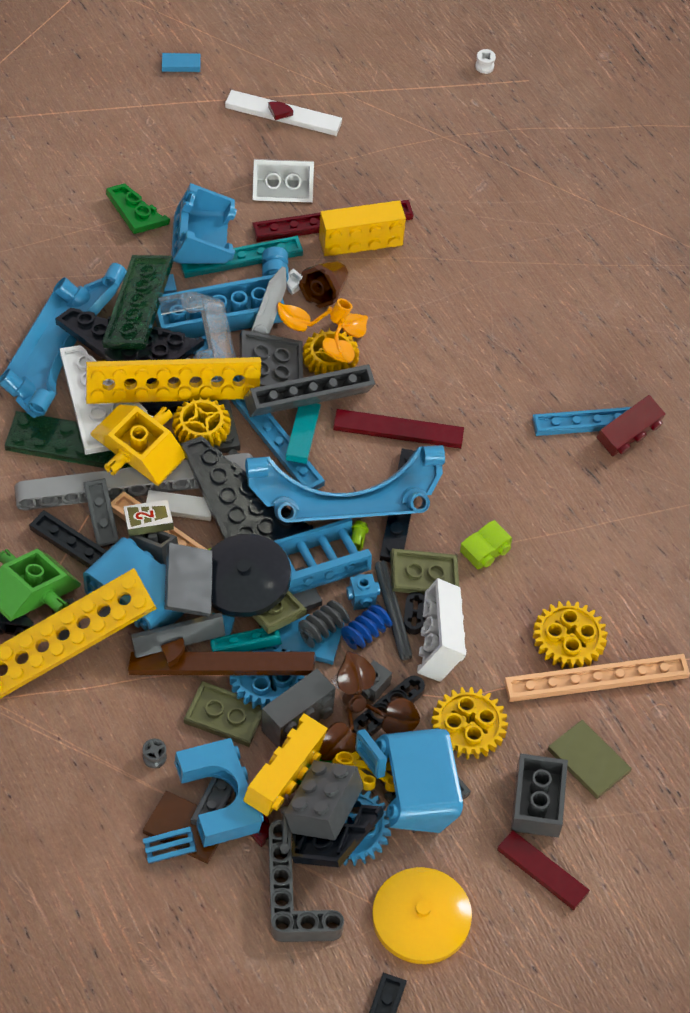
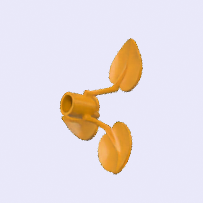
[277,298,368,363]

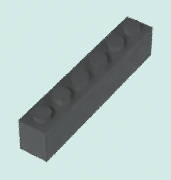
[244,364,375,417]

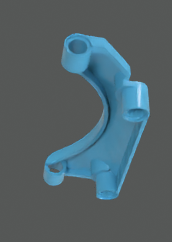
[0,263,127,418]
[245,445,445,523]

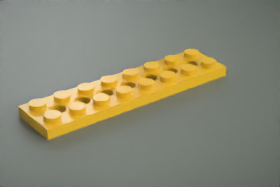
[86,357,262,404]
[0,568,157,699]

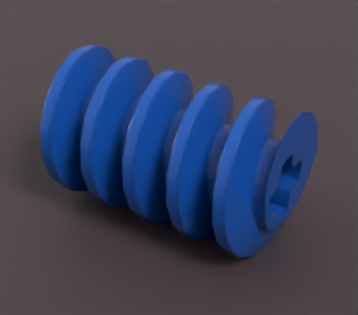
[341,604,393,650]

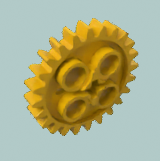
[532,600,608,669]
[431,687,508,760]

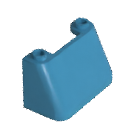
[171,183,237,264]
[375,728,463,833]

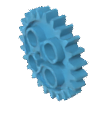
[229,645,305,710]
[343,791,391,866]

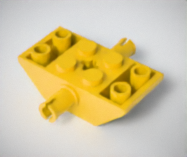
[90,404,186,486]

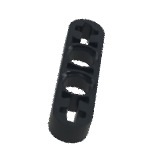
[352,676,425,736]

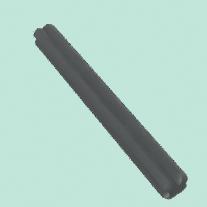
[375,561,412,661]

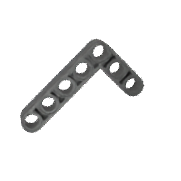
[268,819,344,942]

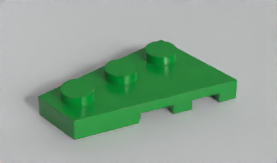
[106,183,170,234]

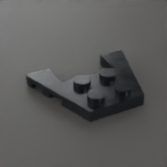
[292,805,384,868]

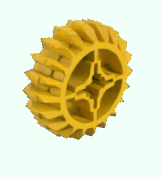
[302,328,359,375]
[172,396,231,447]

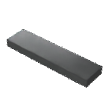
[131,612,225,658]

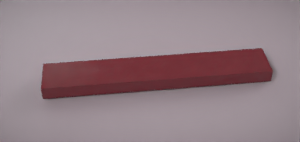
[333,409,464,449]

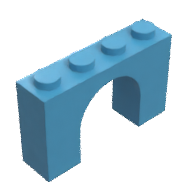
[174,738,264,847]

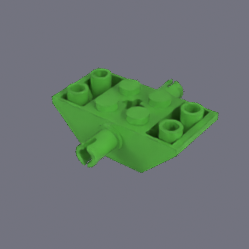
[0,548,81,621]

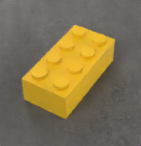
[319,200,406,257]

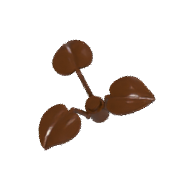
[319,651,420,761]

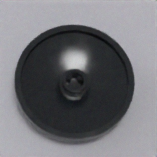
[210,534,292,617]

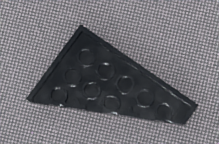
[55,308,204,384]
[181,436,314,541]

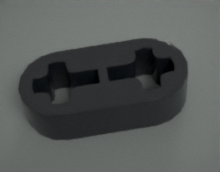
[404,592,425,635]

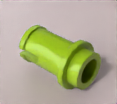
[351,521,369,551]

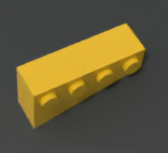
[243,713,328,817]

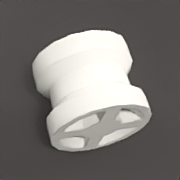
[475,49,496,74]

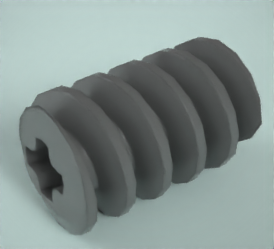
[298,600,350,648]

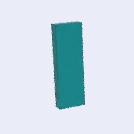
[210,628,282,652]

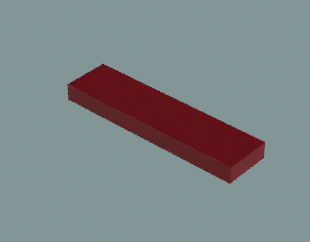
[497,830,590,910]

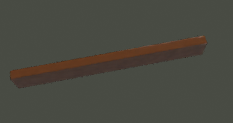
[128,652,316,675]

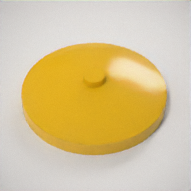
[372,867,472,964]

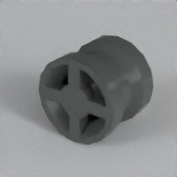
[142,738,167,769]

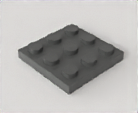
[239,330,303,387]

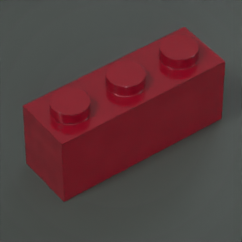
[596,395,665,457]

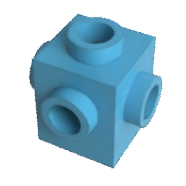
[346,574,380,610]

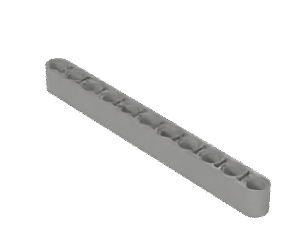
[14,453,253,510]

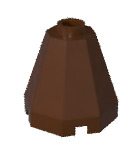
[299,261,348,308]

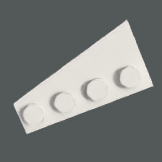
[417,578,466,682]

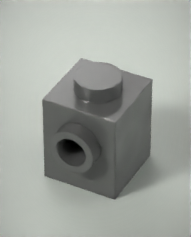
[361,660,392,703]

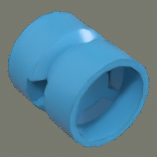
[262,247,289,282]

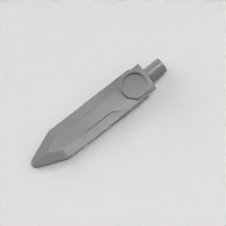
[251,267,287,335]

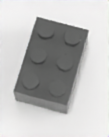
[261,669,335,748]
[511,753,568,838]
[284,760,364,840]

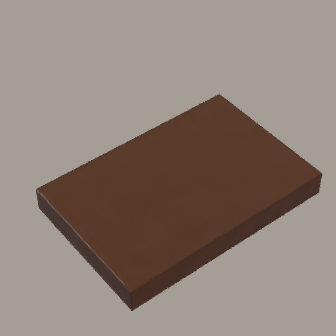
[143,791,219,864]

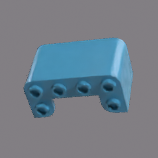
[83,537,185,631]

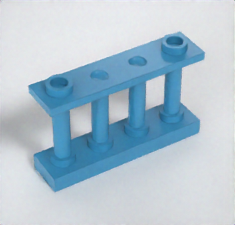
[274,518,372,594]

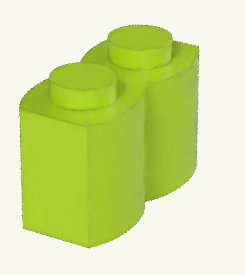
[460,520,512,570]

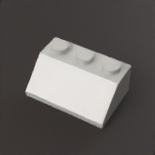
[253,159,314,203]

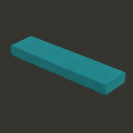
[285,403,321,464]

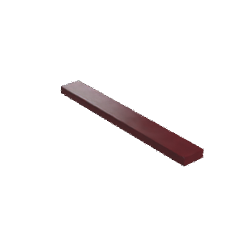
[252,200,414,242]

